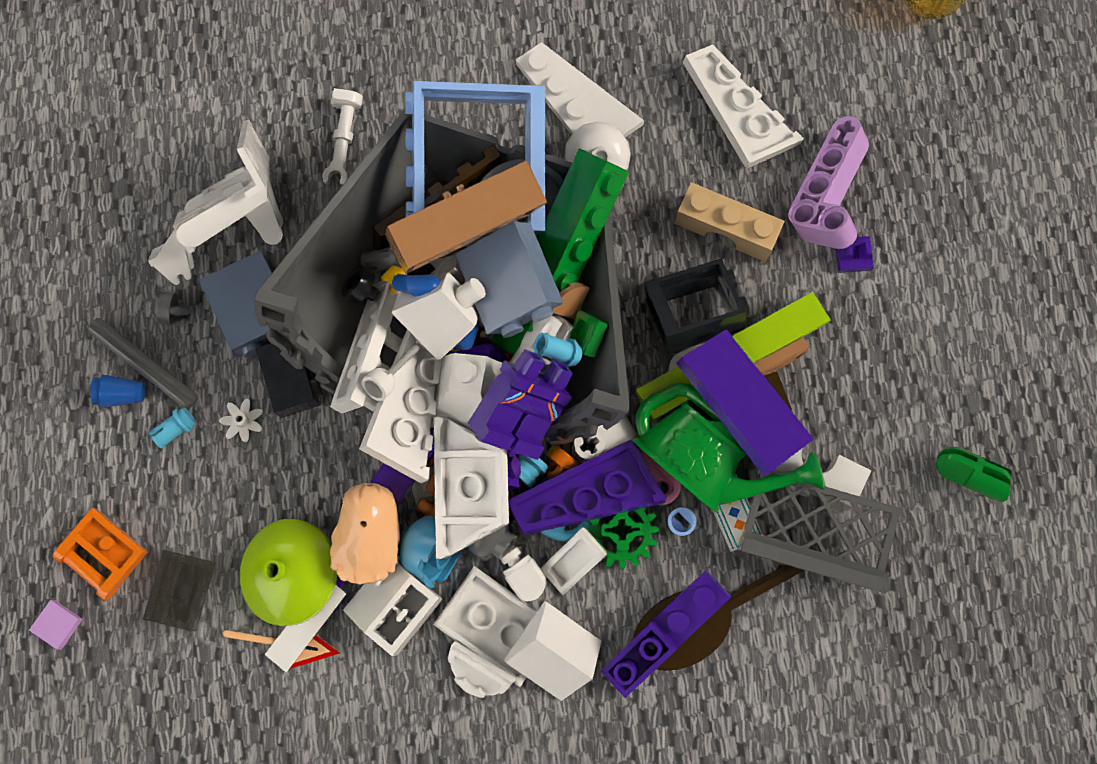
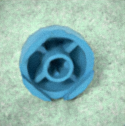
[399,515,463,588]

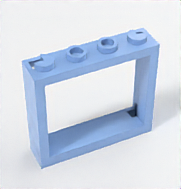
[405,81,545,235]

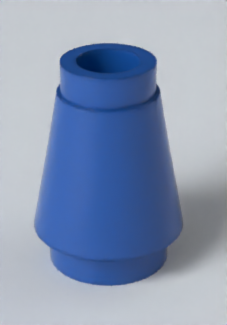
[91,374,145,408]

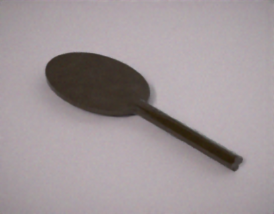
[633,549,816,671]

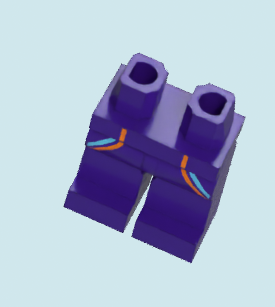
[468,349,573,460]

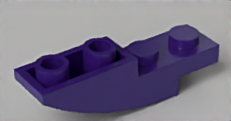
[601,570,731,698]

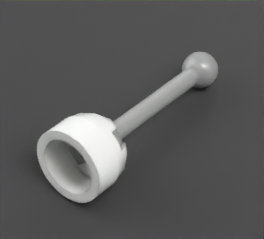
[361,339,425,401]

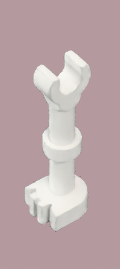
[322,88,363,186]

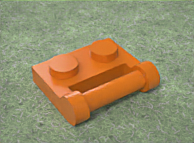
[52,508,148,602]

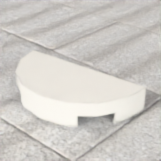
[448,641,516,698]

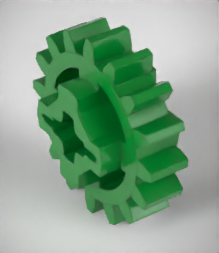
[586,507,659,570]

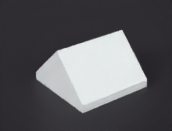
[504,601,601,701]

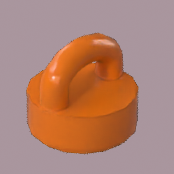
[546,445,579,479]

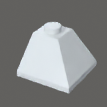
[431,353,503,432]

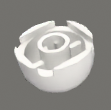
[565,122,631,170]

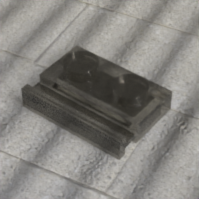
[143,550,216,631]

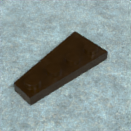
[373,145,501,250]

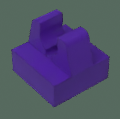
[835,236,874,273]

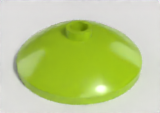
[240,519,337,626]

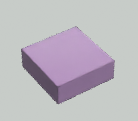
[29,600,83,650]

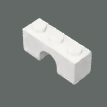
[753,448,871,513]

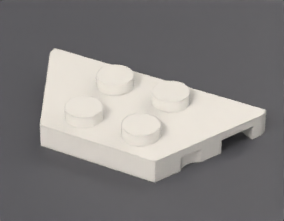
[433,417,509,559]

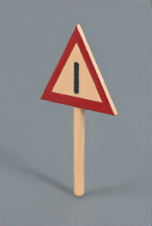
[222,630,340,669]

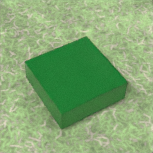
[569,310,608,358]

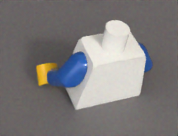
[381,265,485,360]

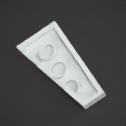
[682,45,804,169]
[359,329,442,483]

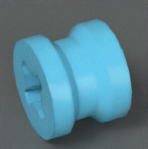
[518,454,549,489]

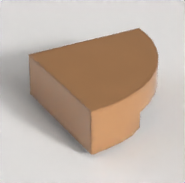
[552,282,590,320]

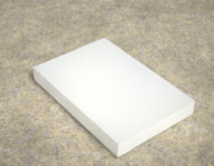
[433,566,537,687]

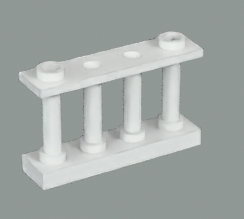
[330,281,403,414]

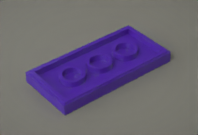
[676,329,814,477]

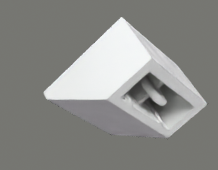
[343,562,443,656]

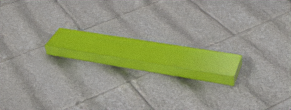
[636,292,831,421]

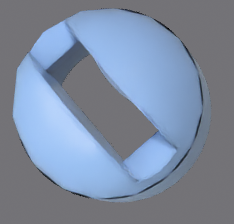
[668,507,697,536]

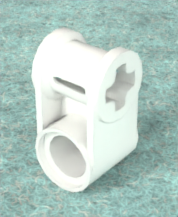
[571,415,638,464]

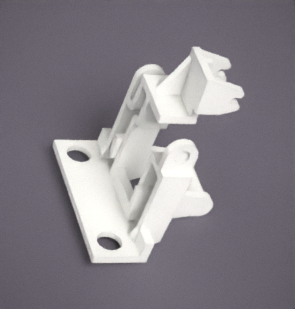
[148,119,283,285]

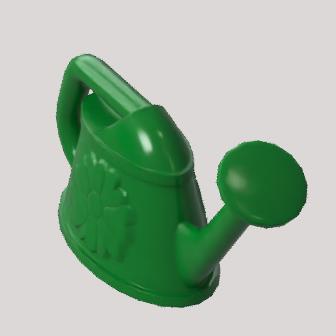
[632,382,825,513]

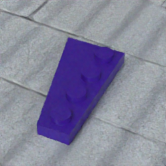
[508,439,667,536]

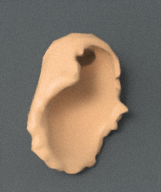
[330,483,400,585]

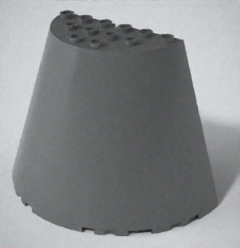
[254,109,629,445]

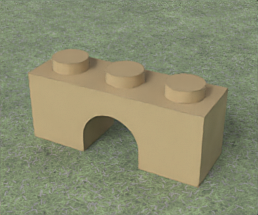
[674,182,785,262]

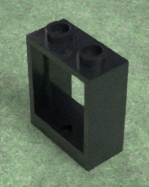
[644,258,750,354]

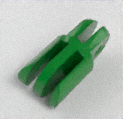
[936,446,1012,502]

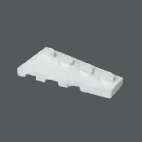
[516,42,644,137]

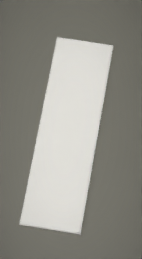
[265,585,346,672]

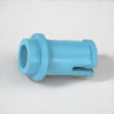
[533,332,582,367]
[149,407,196,449]

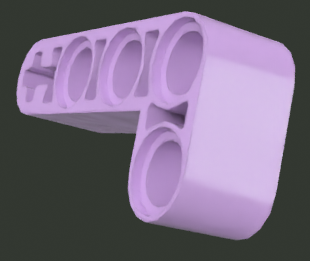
[788,116,869,249]

